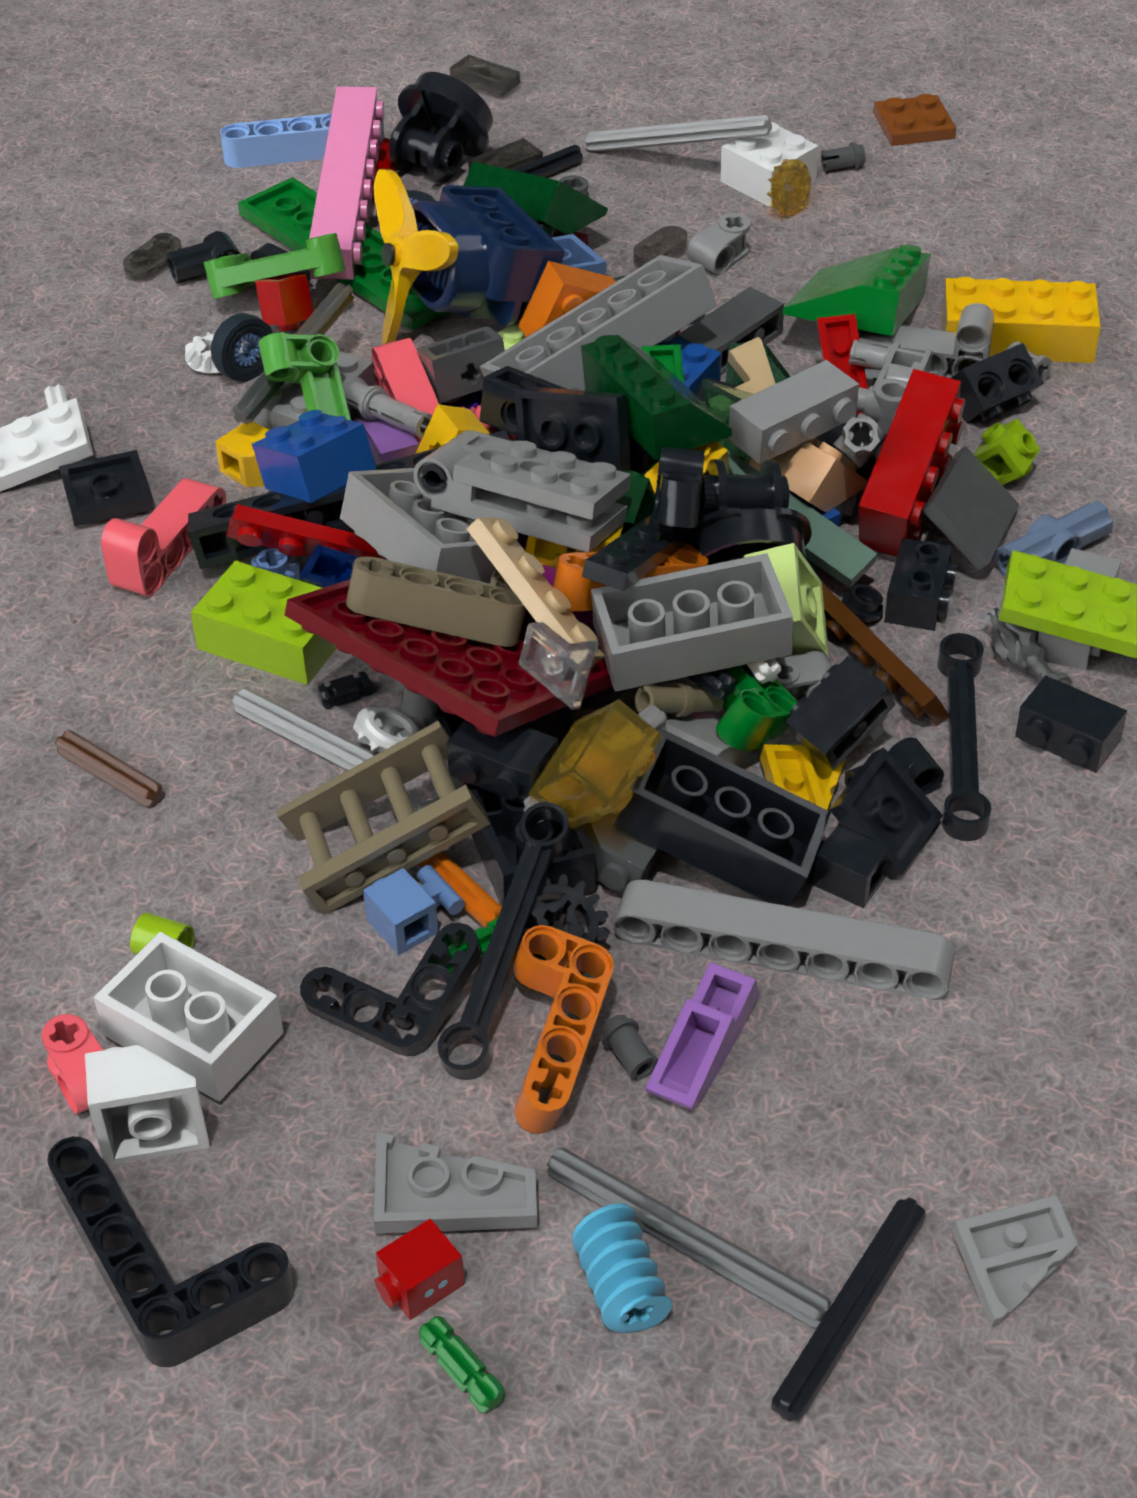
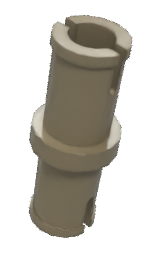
[635,682,724,718]

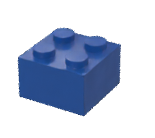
[252,410,376,503]

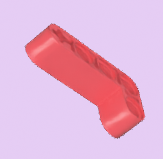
[372,337,439,444]
[101,478,226,597]

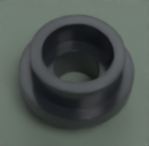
[841,584,883,623]

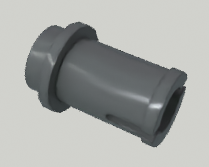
[820,142,866,172]
[601,1014,658,1081]

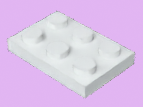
[0,398,93,492]

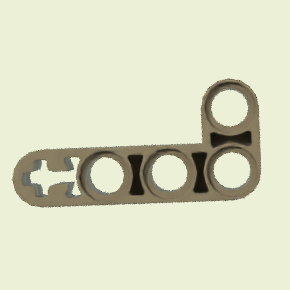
[346,556,527,647]

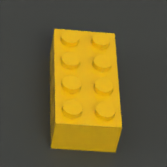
[941,277,1101,363]

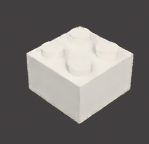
[720,122,819,207]

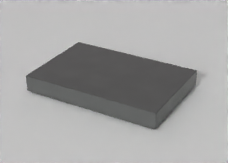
[923,446,1019,570]

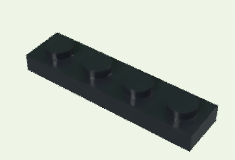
[582,514,689,591]

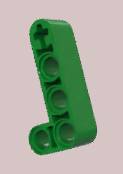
[716,664,797,751]

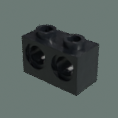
[951,343,1044,423]

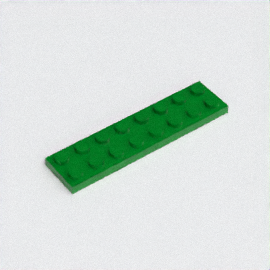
[238,177,449,331]

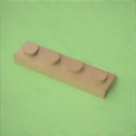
[466,517,605,669]

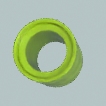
[130,912,195,955]

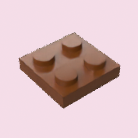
[873,94,956,146]

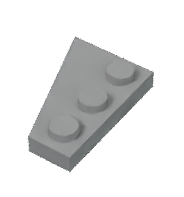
[373,1131,538,1234]

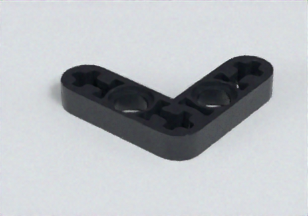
[300,922,482,1057]

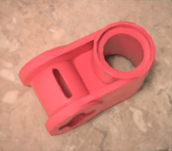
[41,1014,103,1115]

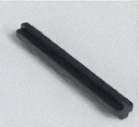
[771,1197,926,1422]

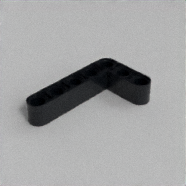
[47,1136,294,1368]

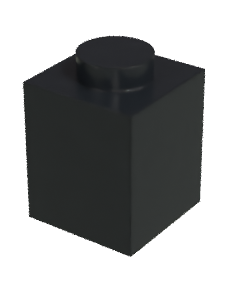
[812,825,889,908]

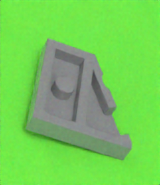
[952,1195,1078,1327]

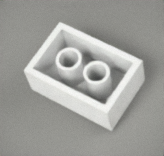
[93,932,284,1102]

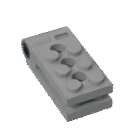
[413,430,631,553]

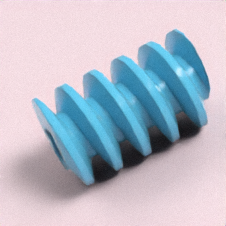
[572,1203,672,1333]

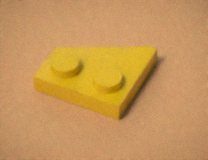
[760,744,846,810]

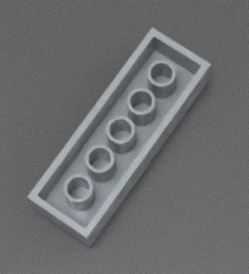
[479,255,717,391]

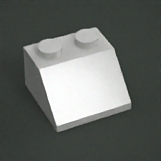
[85,1045,210,1166]

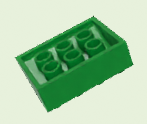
[782,245,931,336]

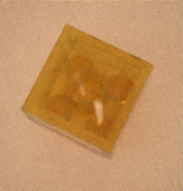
[528,699,663,829]

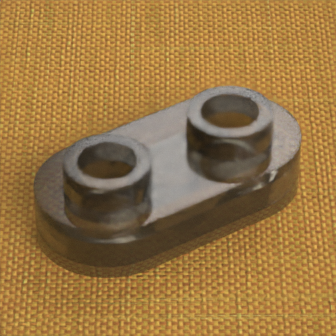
[123,233,182,282]

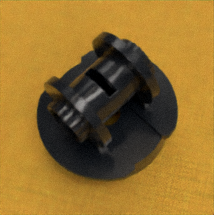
[389,72,493,184]
[687,459,812,565]

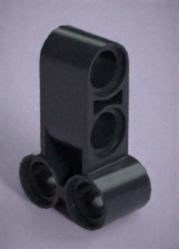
[653,446,704,528]

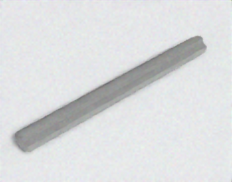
[585,115,772,152]

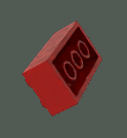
[859,369,966,557]

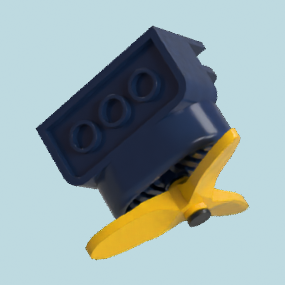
[374,169,565,345]

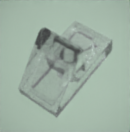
[519,622,599,710]

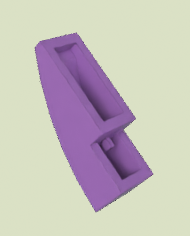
[351,415,419,464]
[645,962,759,1110]

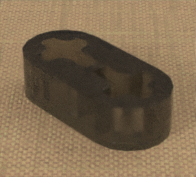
[633,226,688,269]

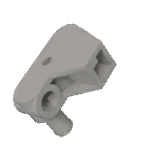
[849,340,933,434]

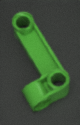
[203,233,346,298]
[258,332,351,420]

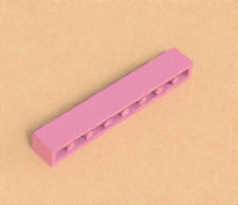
[309,87,384,279]

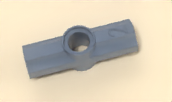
[994,501,1114,577]

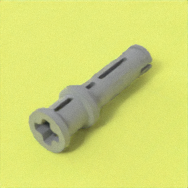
[342,376,432,438]

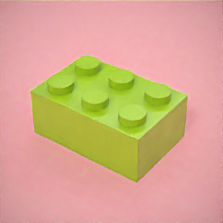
[190,560,336,685]

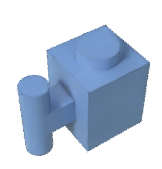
[363,865,465,955]

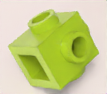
[974,418,1041,485]

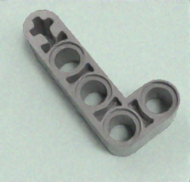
[858,303,995,378]

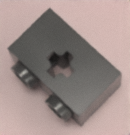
[417,326,505,403]

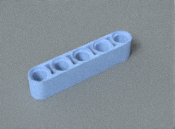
[220,113,385,168]

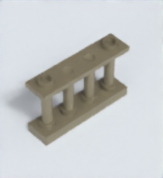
[276,720,490,914]

